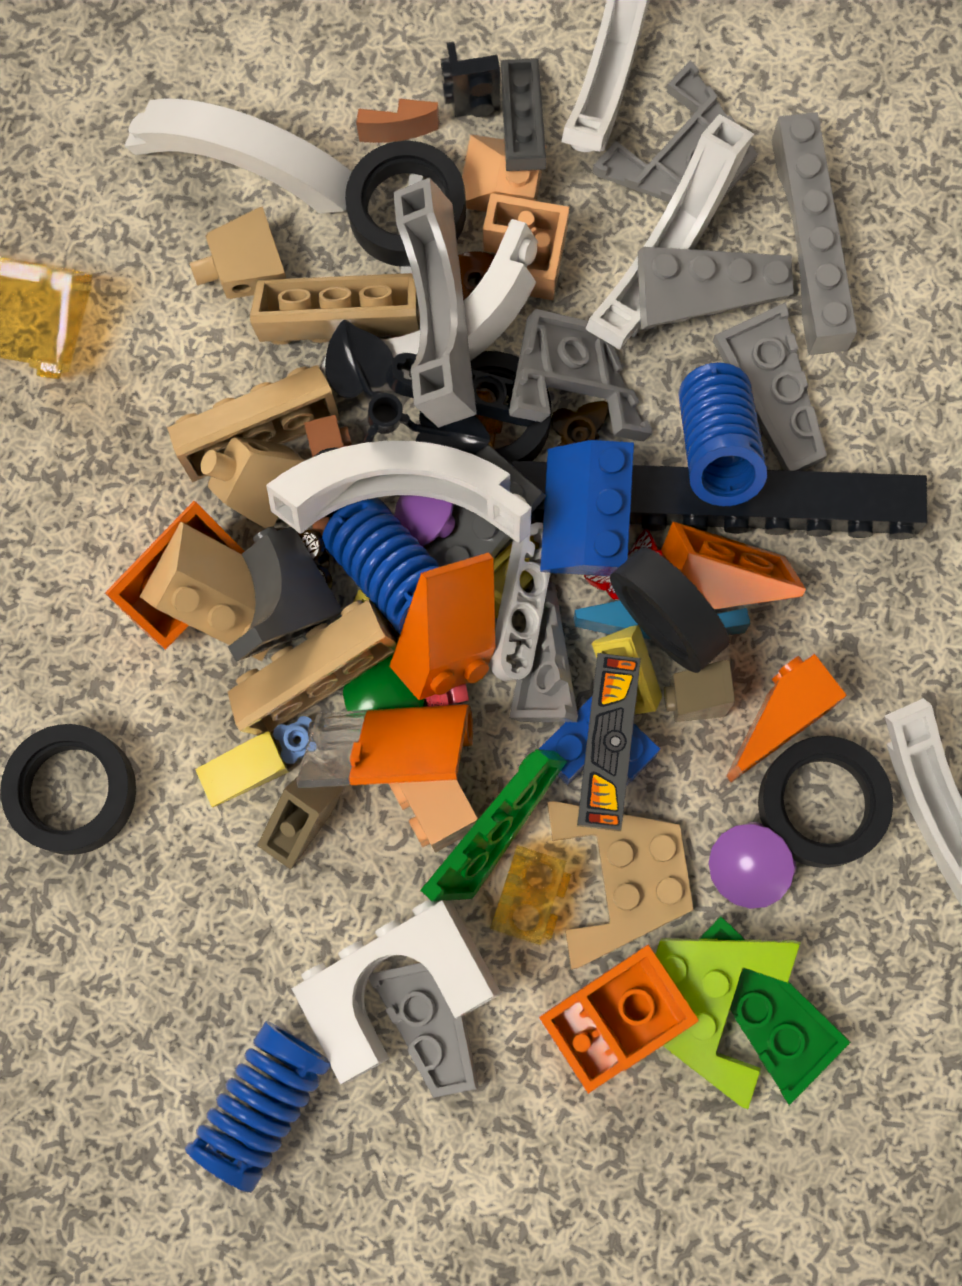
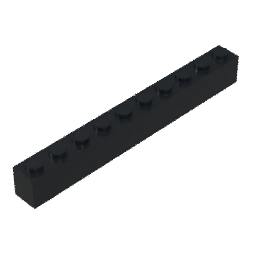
[512,461,928,540]

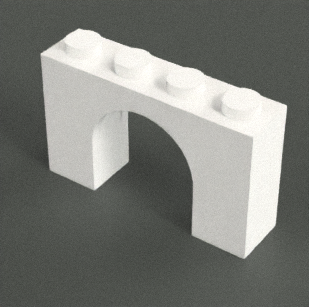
[292,899,502,1085]

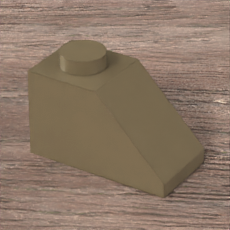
[664,660,735,722]
[257,764,345,870]

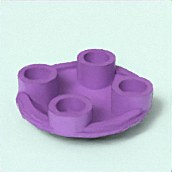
[394,495,455,546]
[708,821,796,909]

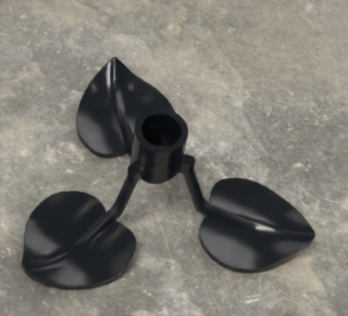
[314,320,490,517]

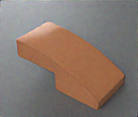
[356,98,440,143]

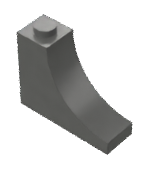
[228,526,342,662]

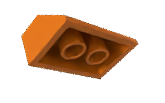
[105,501,245,650]

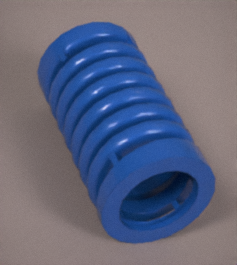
[678,362,767,506]
[322,497,439,635]
[185,1021,331,1193]

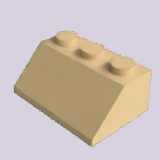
[140,522,269,661]

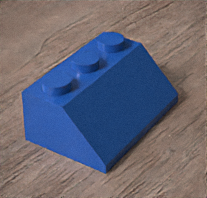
[540,440,634,577]

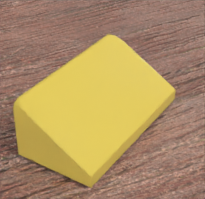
[592,625,662,715]

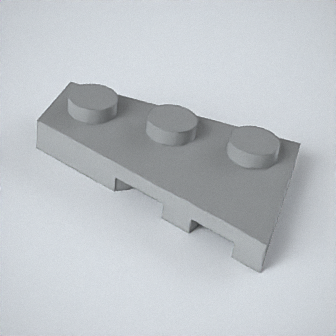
[368,963,479,1098]

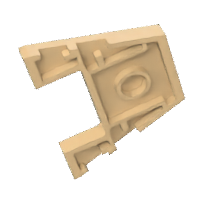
[547,801,693,969]

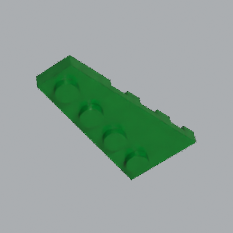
[420,749,567,902]
[698,915,851,1106]

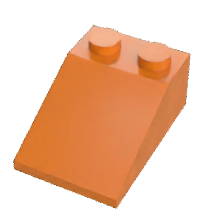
[661,522,806,609]
[390,553,495,700]
[726,654,847,782]

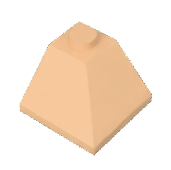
[462,134,546,212]

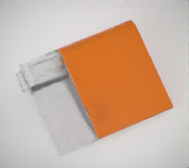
[296,704,473,788]

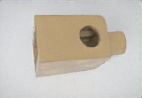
[189,206,287,299]
[201,436,304,529]

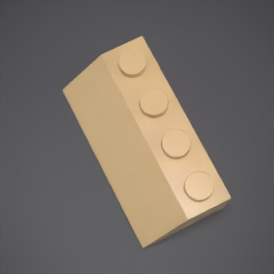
[250,273,420,345]
[167,364,340,482]
[227,599,399,736]

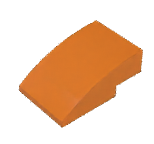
[539,944,699,1094]

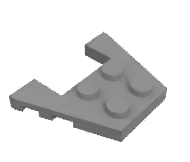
[593,60,758,202]
[509,309,652,441]

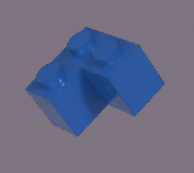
[539,696,660,786]

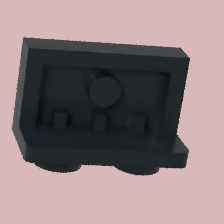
[440,41,500,118]

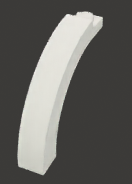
[561,0,650,152]
[124,99,352,213]
[586,114,754,350]
[320,219,538,391]
[266,441,532,543]
[885,698,962,906]

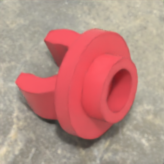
[425,684,469,707]

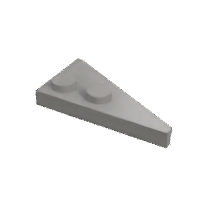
[509,581,578,722]

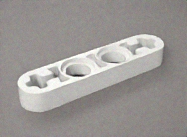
[490,522,550,681]

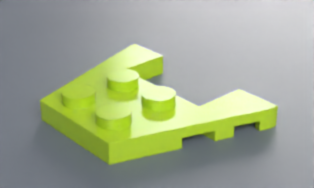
[655,938,800,1109]

